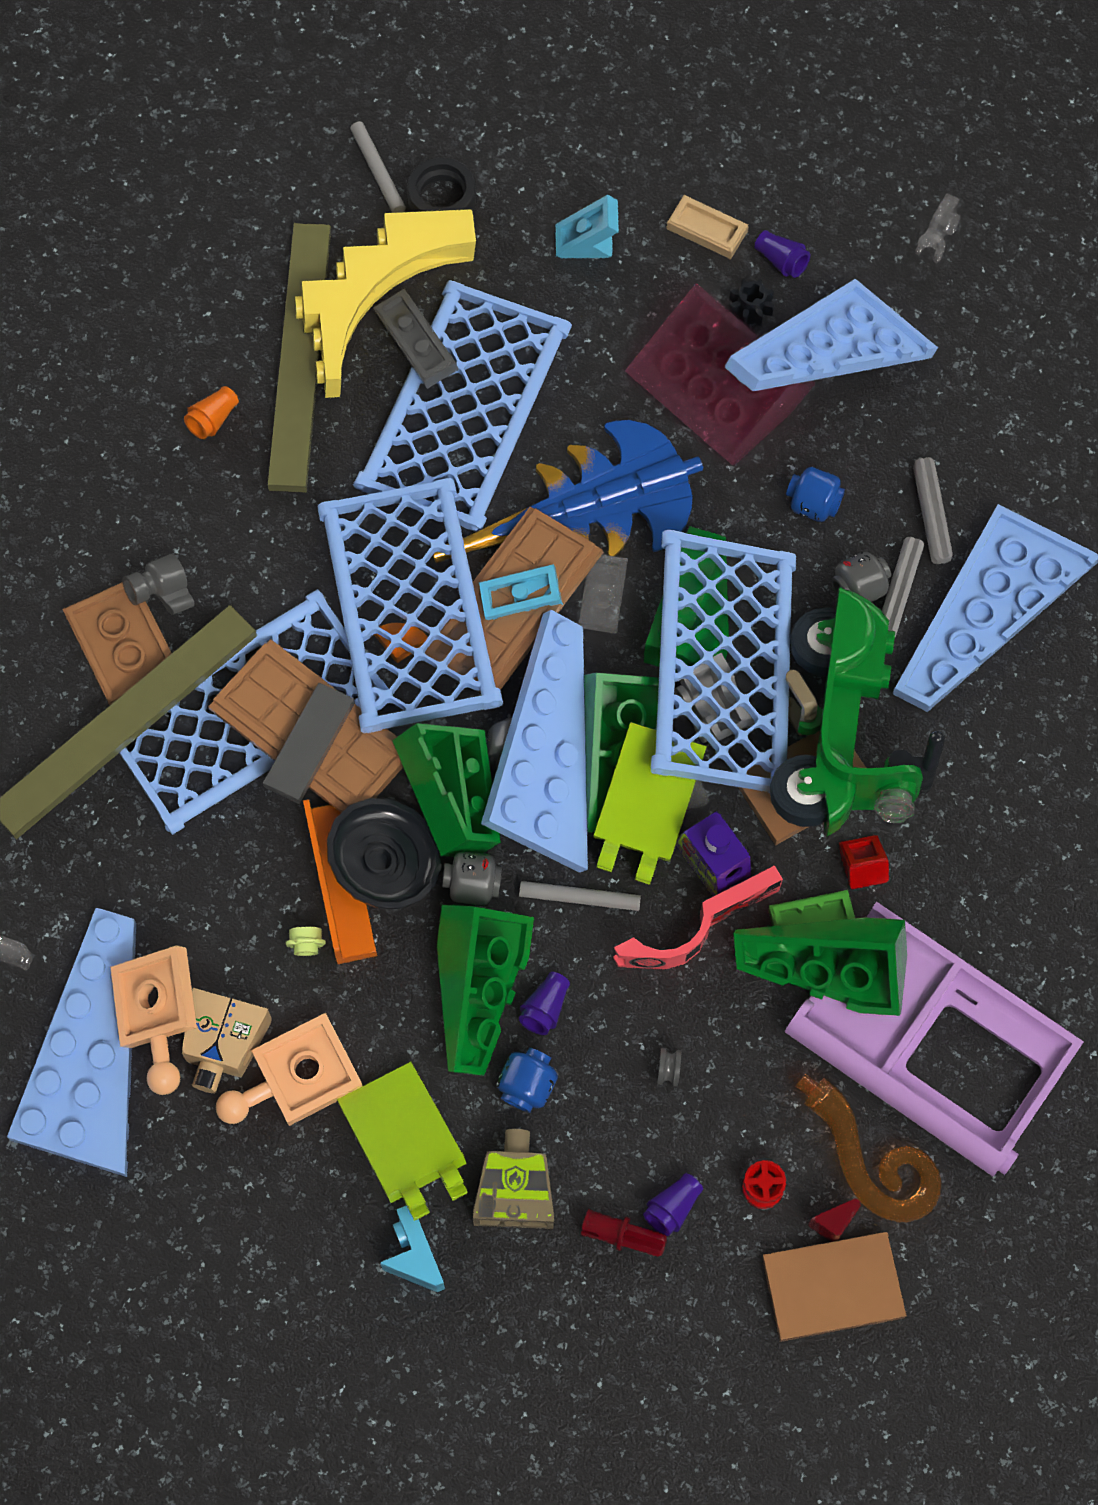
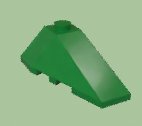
[644,526,729,673]
[584,673,659,833]
[437,905,534,1076]
[734,917,907,1016]

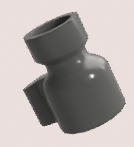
[122,554,194,615]

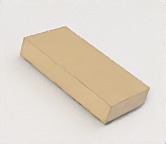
[667,195,748,259]

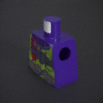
[675,811,751,897]

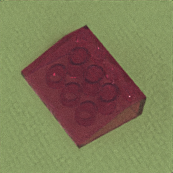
[625,283,816,466]

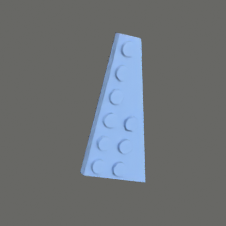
[725,279,938,391]
[893,504,1098,712]
[481,610,588,873]
[7,908,136,1177]

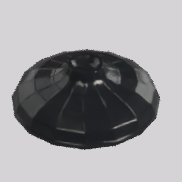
[327,798,442,909]

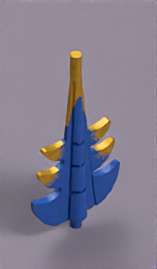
[433,420,703,563]

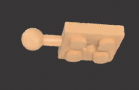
[110,946,197,1095]
[216,1013,363,1126]

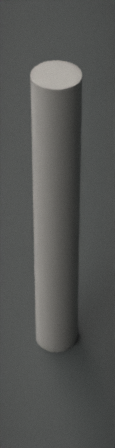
[350,121,406,213]
[519,881,641,911]

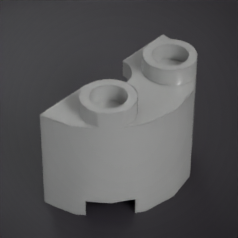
[675,653,754,743]

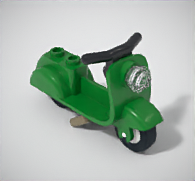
[770,587,945,837]

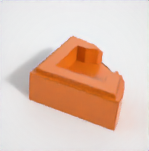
[374,623,428,663]

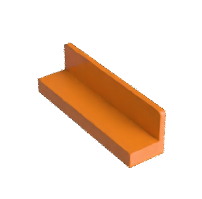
[303,799,377,964]

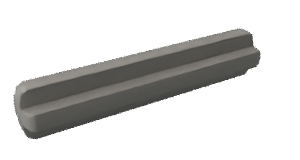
[913,457,953,564]
[882,537,924,637]

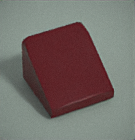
[808,1198,861,1242]

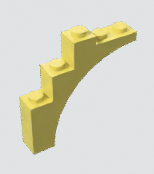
[295,210,476,398]

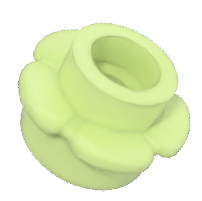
[285,927,326,956]

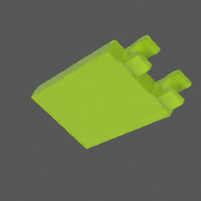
[594,722,707,885]
[337,1062,468,1221]

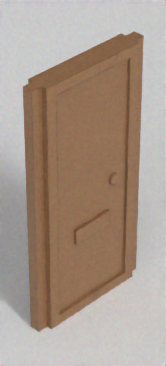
[425,507,604,693]
[208,639,403,813]

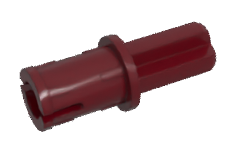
[581,1209,667,1257]

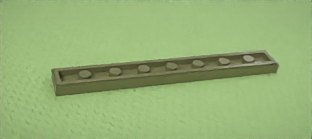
[268,223,331,492]
[0,605,257,840]

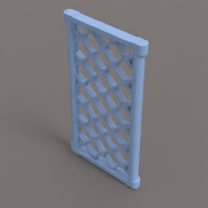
[353,280,572,532]
[317,478,503,733]
[651,530,796,793]
[119,589,389,835]

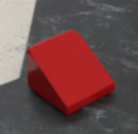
[839,835,889,889]

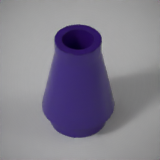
[754,230,810,278]
[519,972,570,1035]
[643,1173,703,1236]

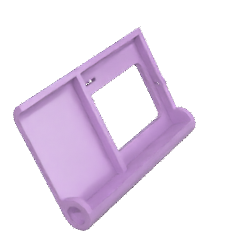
[785,902,1084,1176]

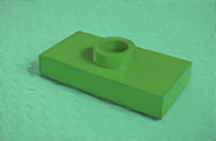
[768,890,855,926]

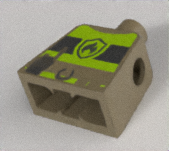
[473,1129,554,1229]

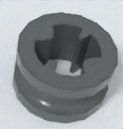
[657,1047,682,1087]

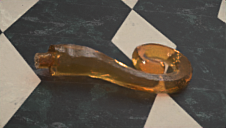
[795,1074,941,1222]

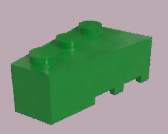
[392,723,501,857]

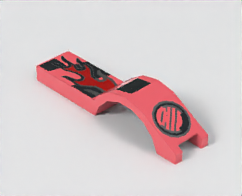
[613,865,783,969]

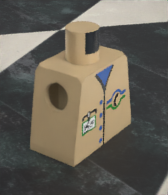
[182,988,272,1093]

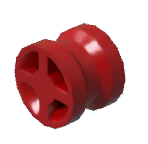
[742,1160,786,1209]

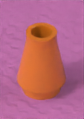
[184,386,239,439]

